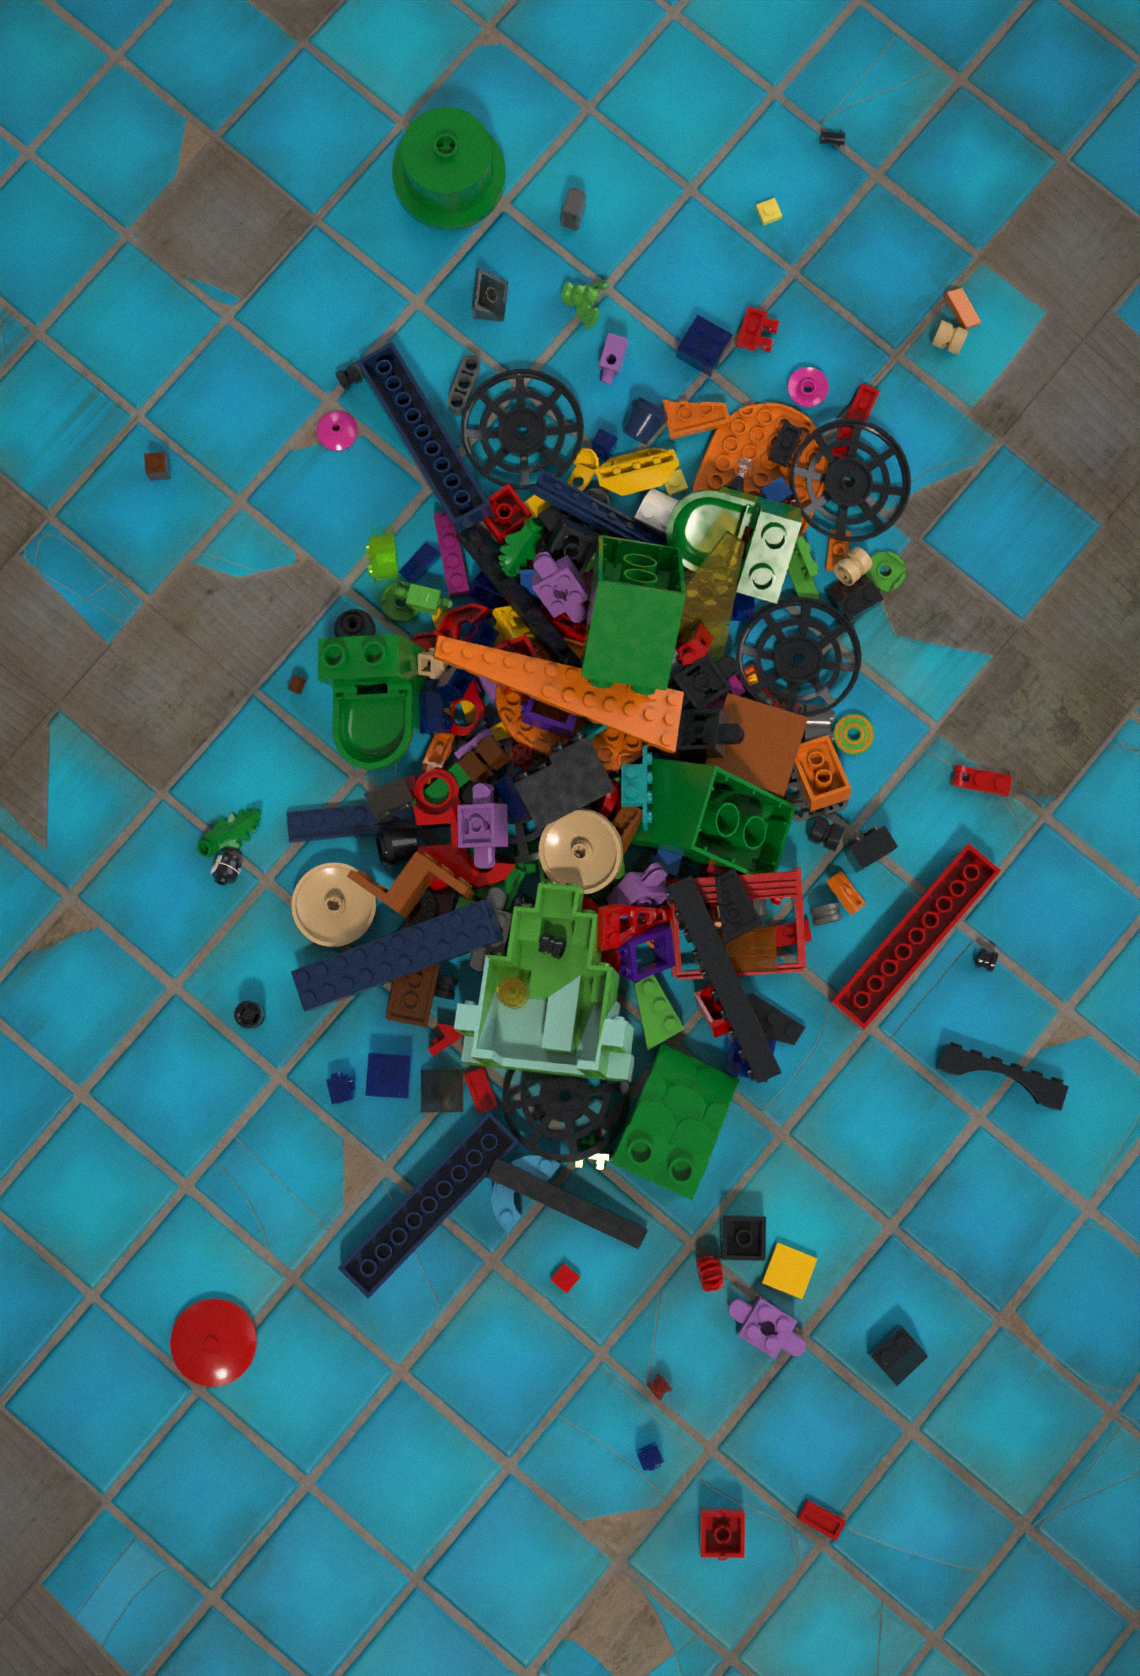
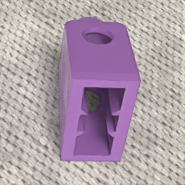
[599,333,629,385]

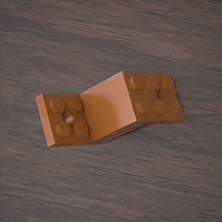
[347,851,475,918]

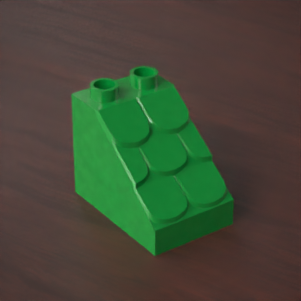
[581,535,686,695]
[631,758,796,874]
[609,1044,740,1200]

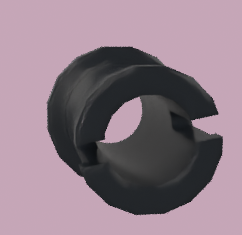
[820,131,846,147]

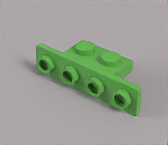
[787,536,820,600]

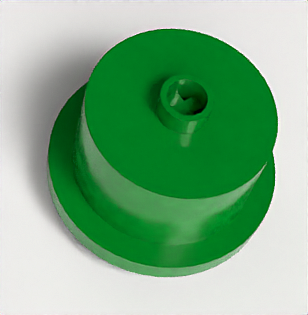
[392,107,506,231]

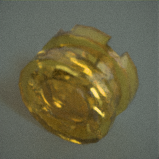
[496,977,529,1009]

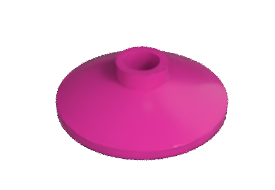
[788,367,829,407]
[317,411,357,451]

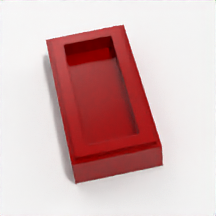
[463,1067,498,1114]
[797,1499,846,1541]

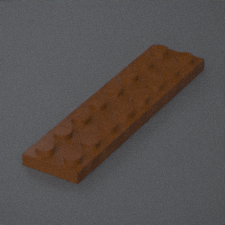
[385,886,456,1028]

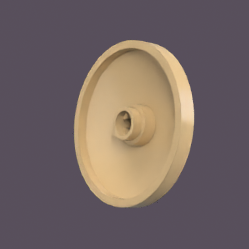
[539,809,623,894]
[291,863,377,947]

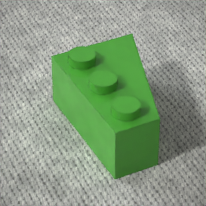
[634,975,685,1050]

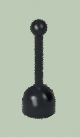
[452,719,487,752]

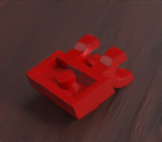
[736,307,779,353]

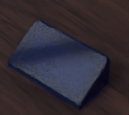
[398,543,441,584]
[495,774,529,823]

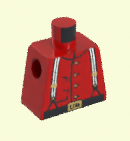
[675,622,713,668]

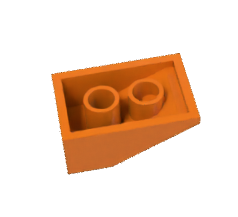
[794,735,851,812]

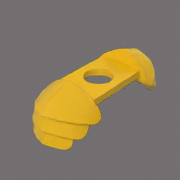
[567,448,599,492]

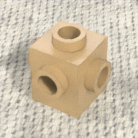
[418,648,451,679]

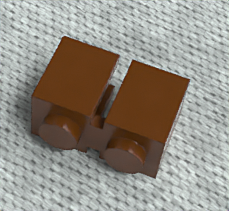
[458,735,511,784]

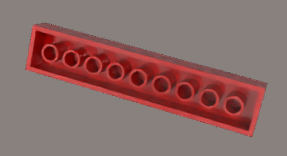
[829,843,1001,1031]

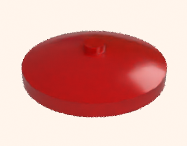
[170,1298,258,1387]

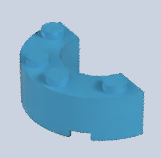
[492,1155,561,1233]

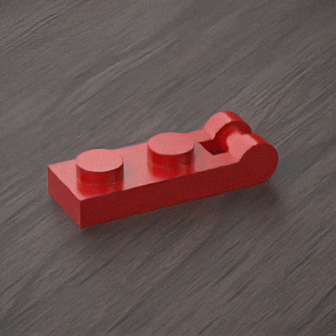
[951,765,1012,797]

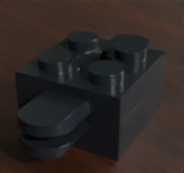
[672,653,738,710]
[676,709,745,758]

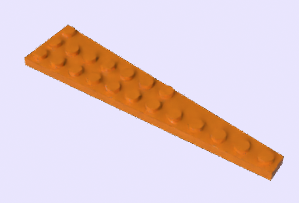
[433,635,684,754]

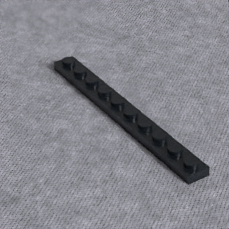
[456,527,581,668]

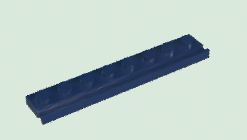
[531,469,668,546]
[286,800,451,843]

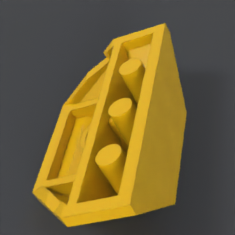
[595,448,679,496]

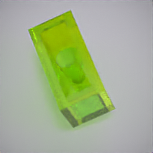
[366,535,399,583]

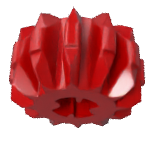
[696,1255,724,1292]

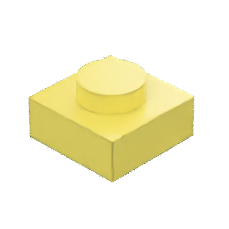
[755,198,782,226]
[664,469,688,496]

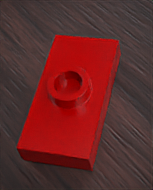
[766,920,812,949]

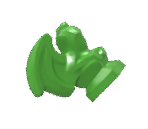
[561,280,609,329]

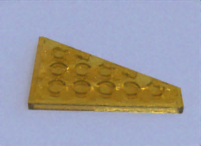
[678,530,745,663]

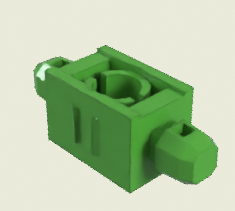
[394,584,453,616]

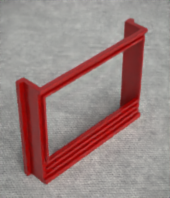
[665,867,806,980]

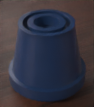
[623,397,668,445]

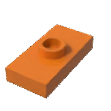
[825,529,851,572]

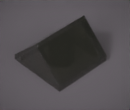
[472,268,509,322]
[421,1069,463,1113]

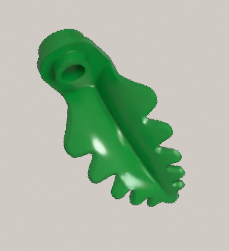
[498,516,543,577]
[197,807,261,857]

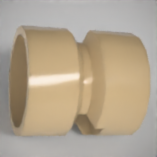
[931,320,968,355]
[833,547,873,586]

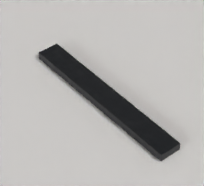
[486,1156,648,1249]

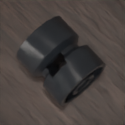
[807,816,845,852]
[234,1000,266,1029]

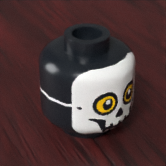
[211,853,242,886]

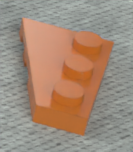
[662,400,731,440]

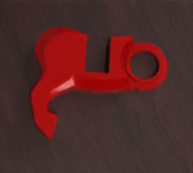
[410,603,492,736]
[413,769,516,891]

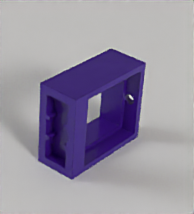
[520,695,577,739]
[618,923,675,982]

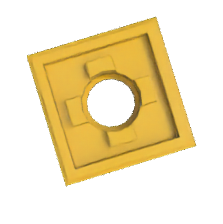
[492,606,537,642]

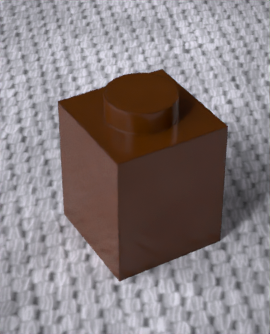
[144,452,171,481]

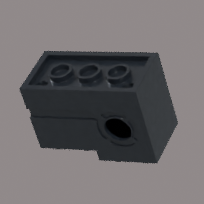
[514,731,615,830]

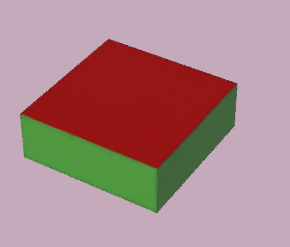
[550,1263,581,1294]

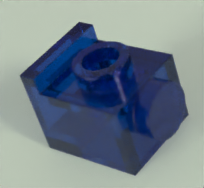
[591,428,618,462]
[636,1441,664,1471]

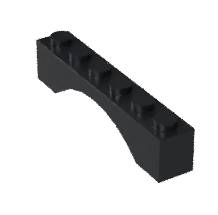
[936,1042,1069,1111]

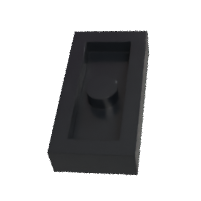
[767,422,803,468]

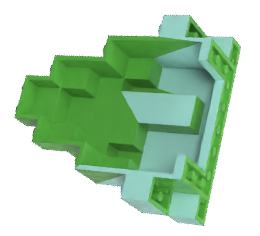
[454,881,635,1083]

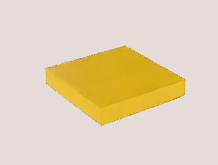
[762,1242,817,1299]

